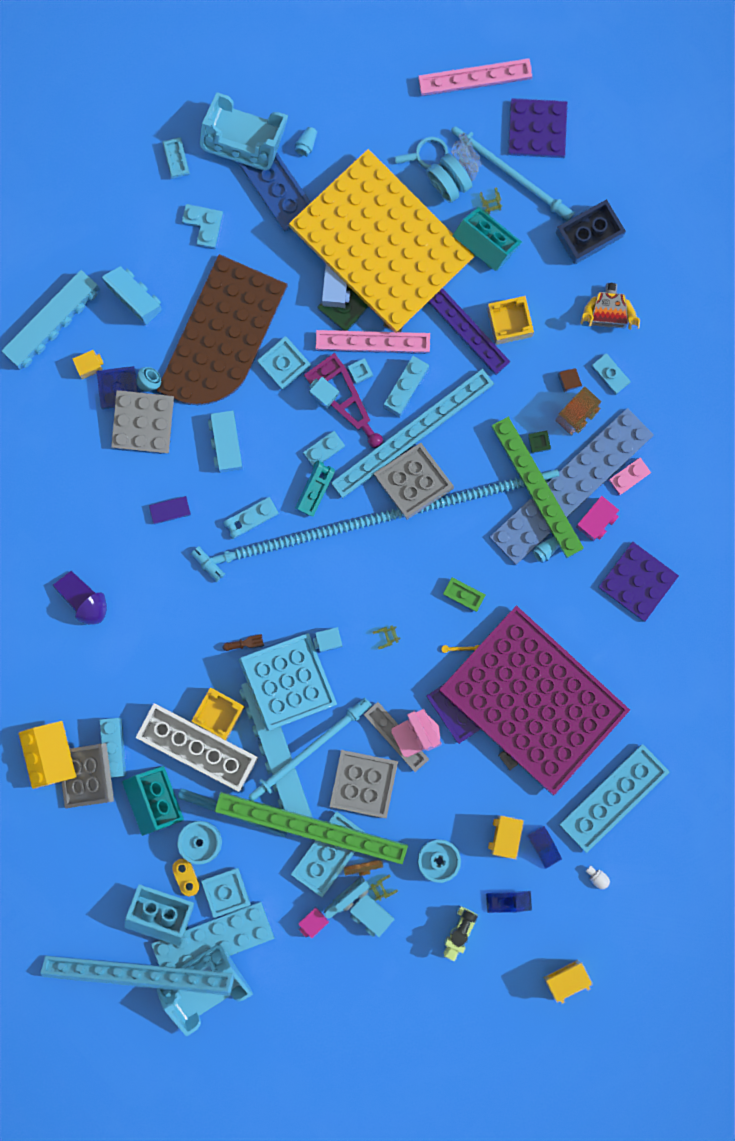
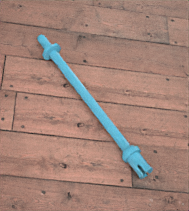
[451,126,575,221]
[249,697,372,801]

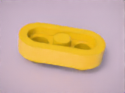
[172,858,200,896]

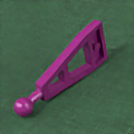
[304,353,383,448]

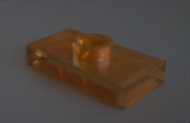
[344,859,383,876]

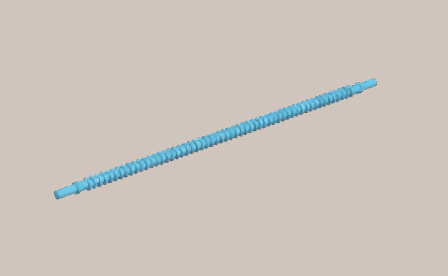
[210,469,559,564]

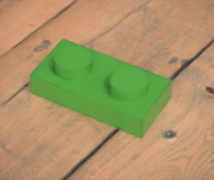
[443,577,486,612]

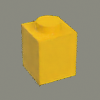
[73,350,104,379]

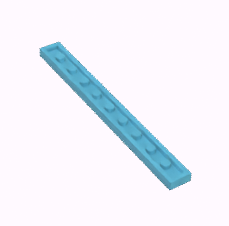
[331,369,494,498]
[40,956,234,995]

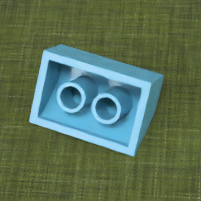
[102,266,162,325]

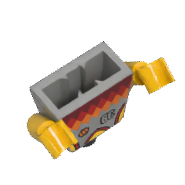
[580,283,640,330]

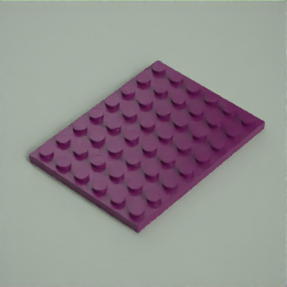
[439,605,630,796]

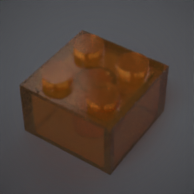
[555,386,602,435]

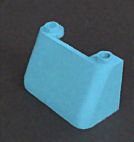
[200,92,288,170]
[156,945,253,1037]

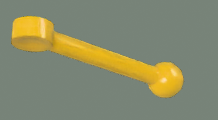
[441,645,480,653]

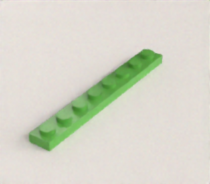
[491,416,584,559]

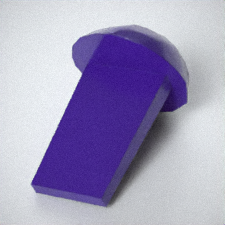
[53,571,107,625]

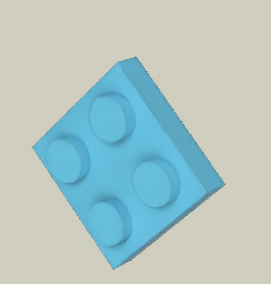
[257,336,311,390]
[201,868,251,918]

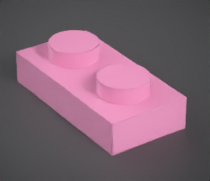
[609,458,651,495]

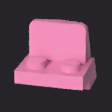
[391,709,442,757]

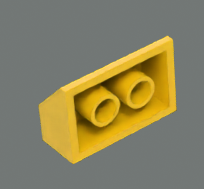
[18,721,76,789]

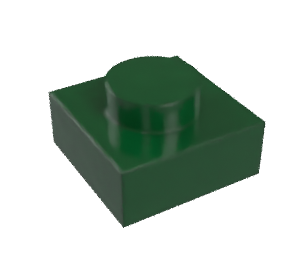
[528,430,551,454]

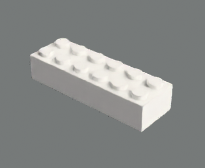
[136,703,258,792]

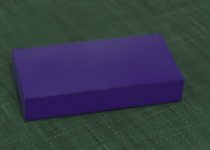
[149,496,191,524]

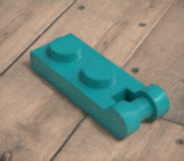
[295,460,335,517]

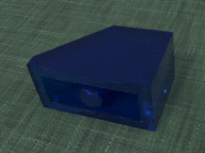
[526,825,562,869]
[486,891,532,913]

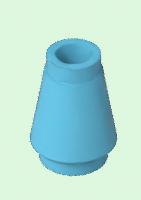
[295,127,317,156]
[532,536,559,563]

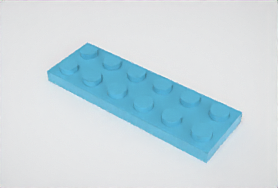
[559,744,670,853]
[151,902,275,968]

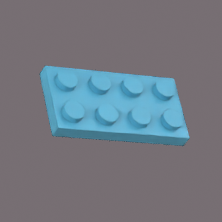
[291,811,366,897]

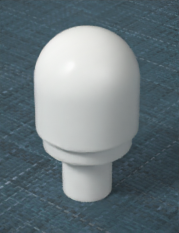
[585,865,610,889]

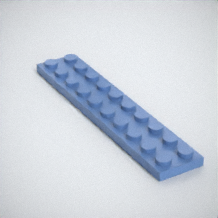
[490,408,654,565]

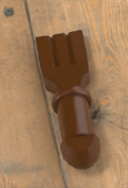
[222,634,264,651]

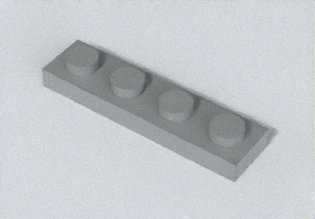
[364,702,429,772]

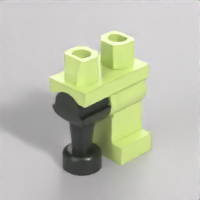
[443,906,478,961]

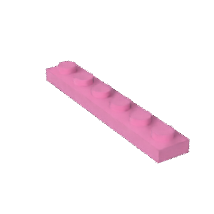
[418,59,532,96]
[316,330,430,353]

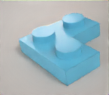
[182,204,223,249]

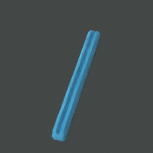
[178,789,287,837]

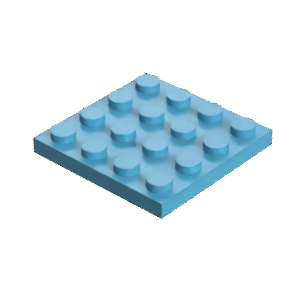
[238,633,337,731]

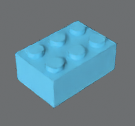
[124,885,194,946]

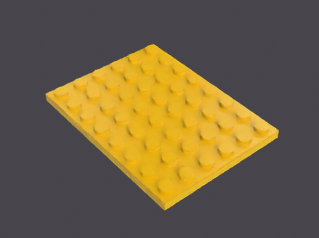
[288,149,475,333]

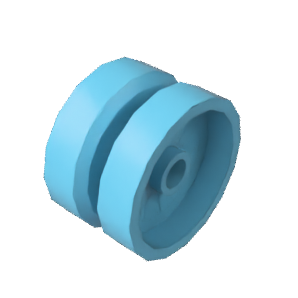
[426,153,473,203]
[178,821,222,865]
[418,839,461,883]

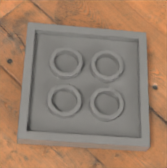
[112,390,174,453]
[374,443,454,520]
[62,743,114,809]
[330,750,398,819]

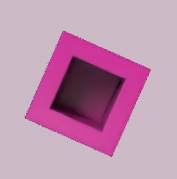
[299,907,329,938]

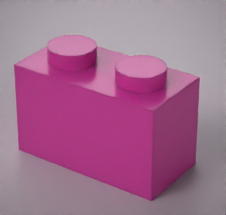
[576,496,619,541]

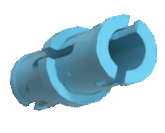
[190,546,225,582]

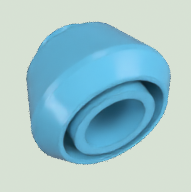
[136,367,161,392]

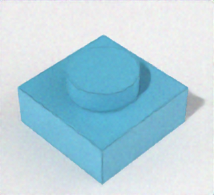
[348,358,373,384]

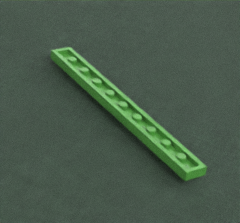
[215,792,408,864]

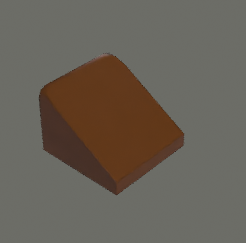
[558,368,582,392]

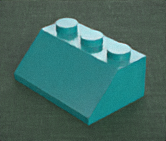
[452,207,522,271]
[122,766,184,836]

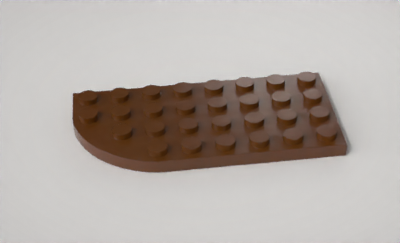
[157,254,288,405]

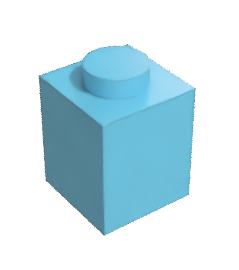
[309,377,339,408]
[313,627,343,653]

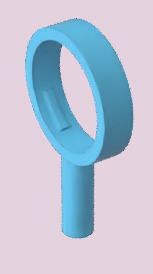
[395,137,448,169]

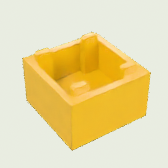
[487,296,534,345]
[192,687,245,741]
[488,815,524,859]
[543,960,592,1003]

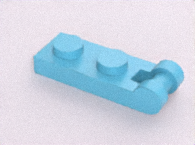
[223,497,279,539]

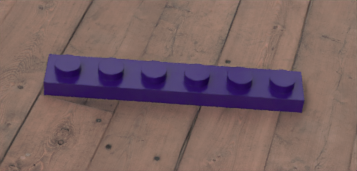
[428,288,511,375]

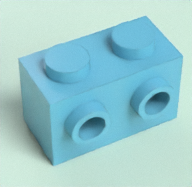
[350,894,395,937]

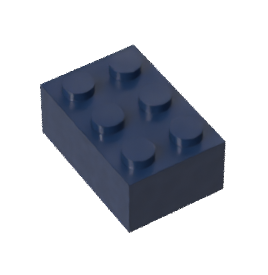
[556,199,626,264]

